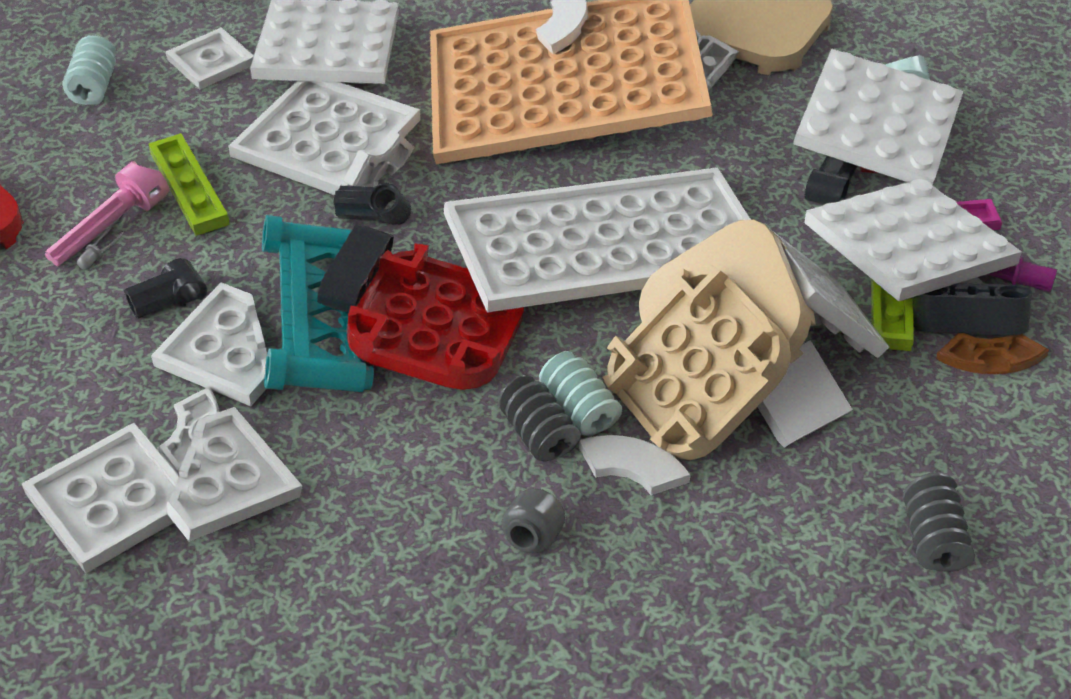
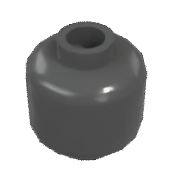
[502,488,565,553]

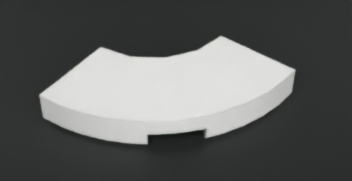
[536,0,588,54]
[343,131,414,187]
[157,387,220,475]
[579,435,690,495]

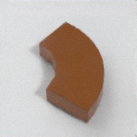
[936,333,1049,374]

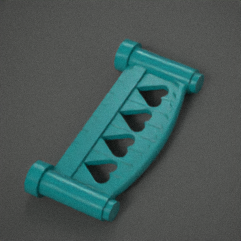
[262,215,374,392]

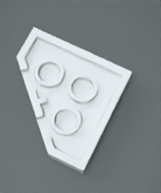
[151,282,267,406]
[167,407,302,542]

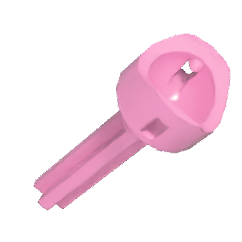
[45,161,170,266]

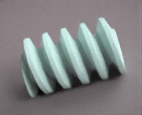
[63,35,116,105]
[539,351,622,436]

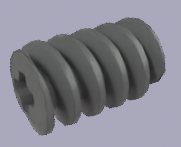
[498,374,581,462]
[903,473,975,571]

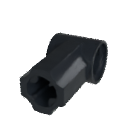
[804,156,858,205]
[333,183,411,225]
[124,258,207,319]

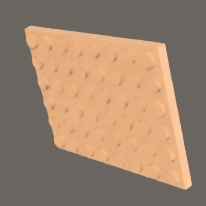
[430,0,713,165]

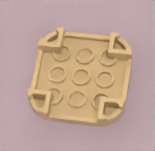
[690,0,833,75]
[639,220,816,364]
[603,264,791,460]

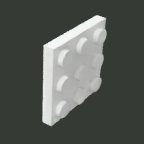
[769,228,889,358]
[22,423,179,574]

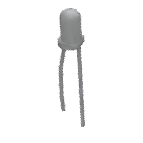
[77,216,124,270]

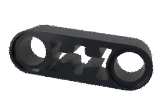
[317,224,394,313]
[913,283,1032,335]

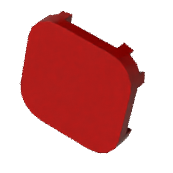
[347,243,524,390]

